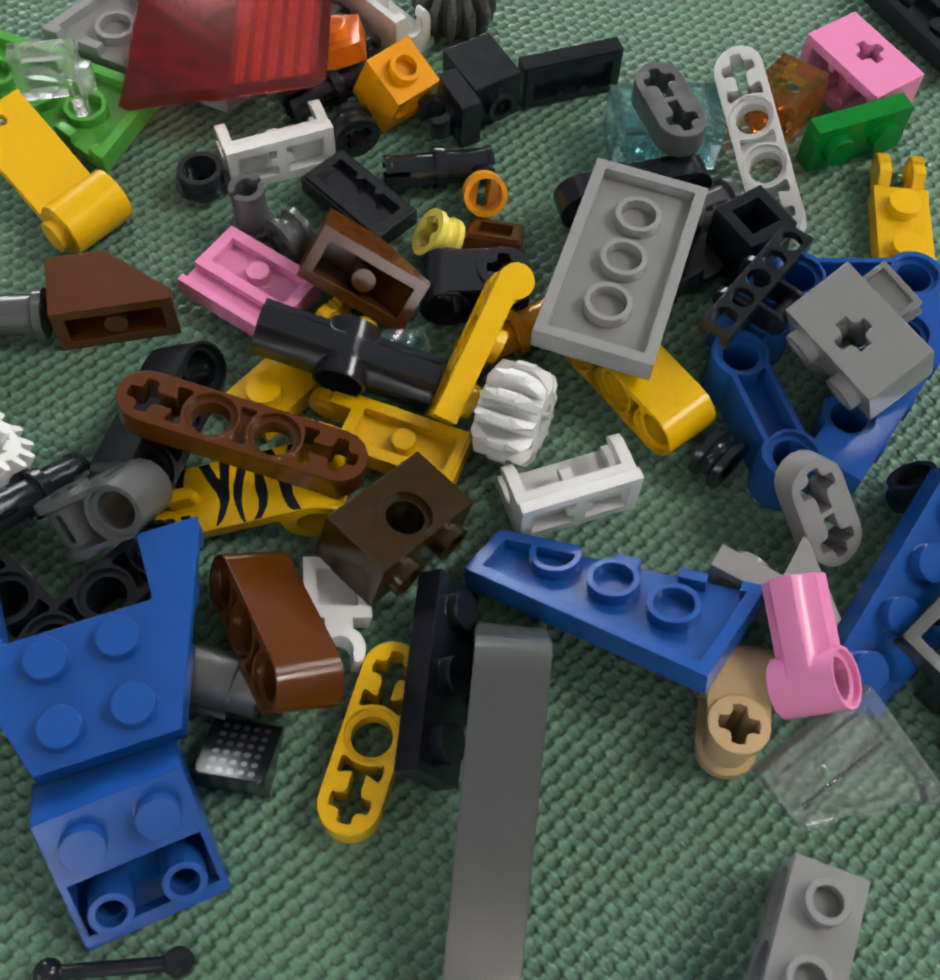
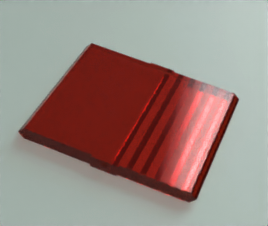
[118,0,332,111]

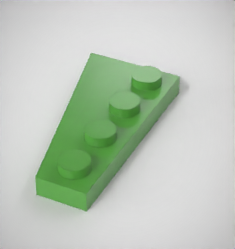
[0,29,164,174]

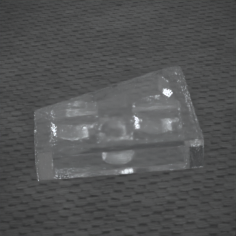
[752,683,940,831]

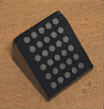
[193,718,285,798]

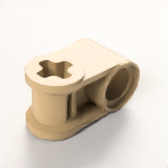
[693,644,775,780]

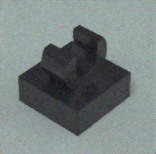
[418,67,482,149]

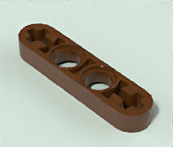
[116,370,368,497]

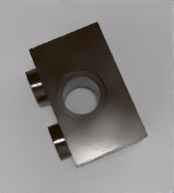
[315,451,474,607]

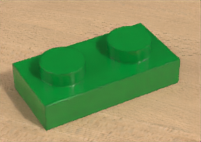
[796,93,914,172]

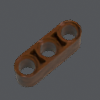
[210,551,345,716]

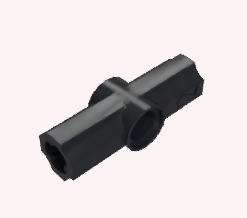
[249,298,443,411]

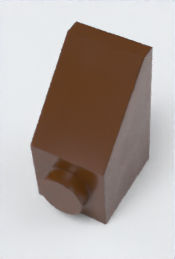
[297,207,430,334]
[44,250,182,351]

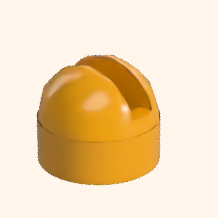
[462,170,508,218]

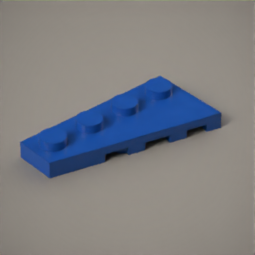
[837,468,940,720]
[464,529,764,695]

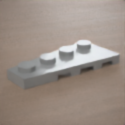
[41,0,265,114]

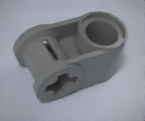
[33,458,172,565]

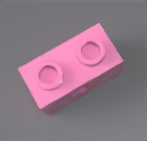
[795,11,925,112]

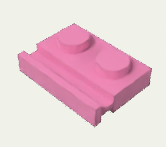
[177,225,323,337]

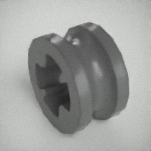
[264,207,315,264]

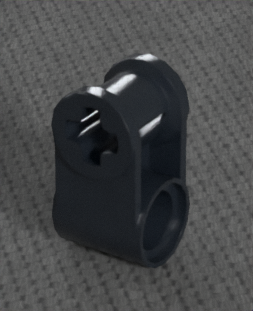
[420,246,530,326]

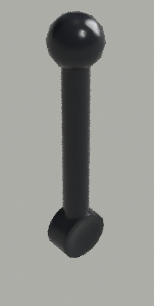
[32,946,196,980]

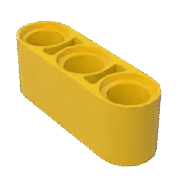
[565,344,716,456]

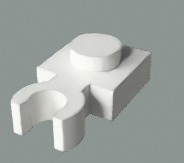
[300,556,372,672]

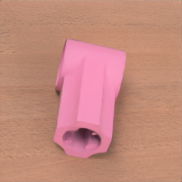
[761,572,862,720]

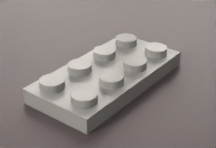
[530,158,709,380]

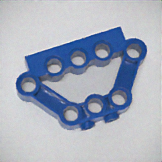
[700,251,940,511]

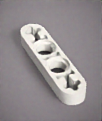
[714,45,807,247]

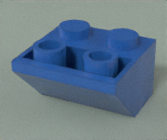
[30,740,232,951]

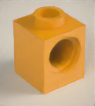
[352,36,440,134]

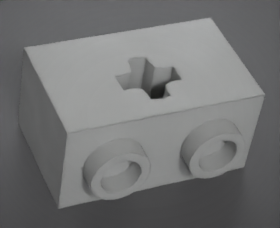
[786,261,934,420]

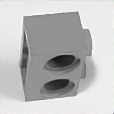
[745,853,871,980]

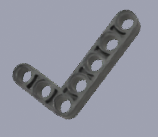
[442,622,552,980]

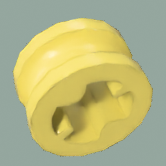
[412,208,465,257]

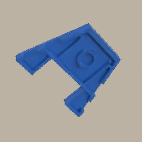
[0,516,204,784]

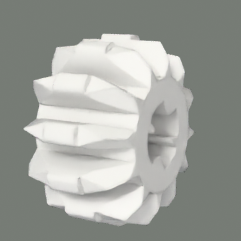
[470,358,558,467]

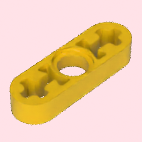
[317,641,410,844]

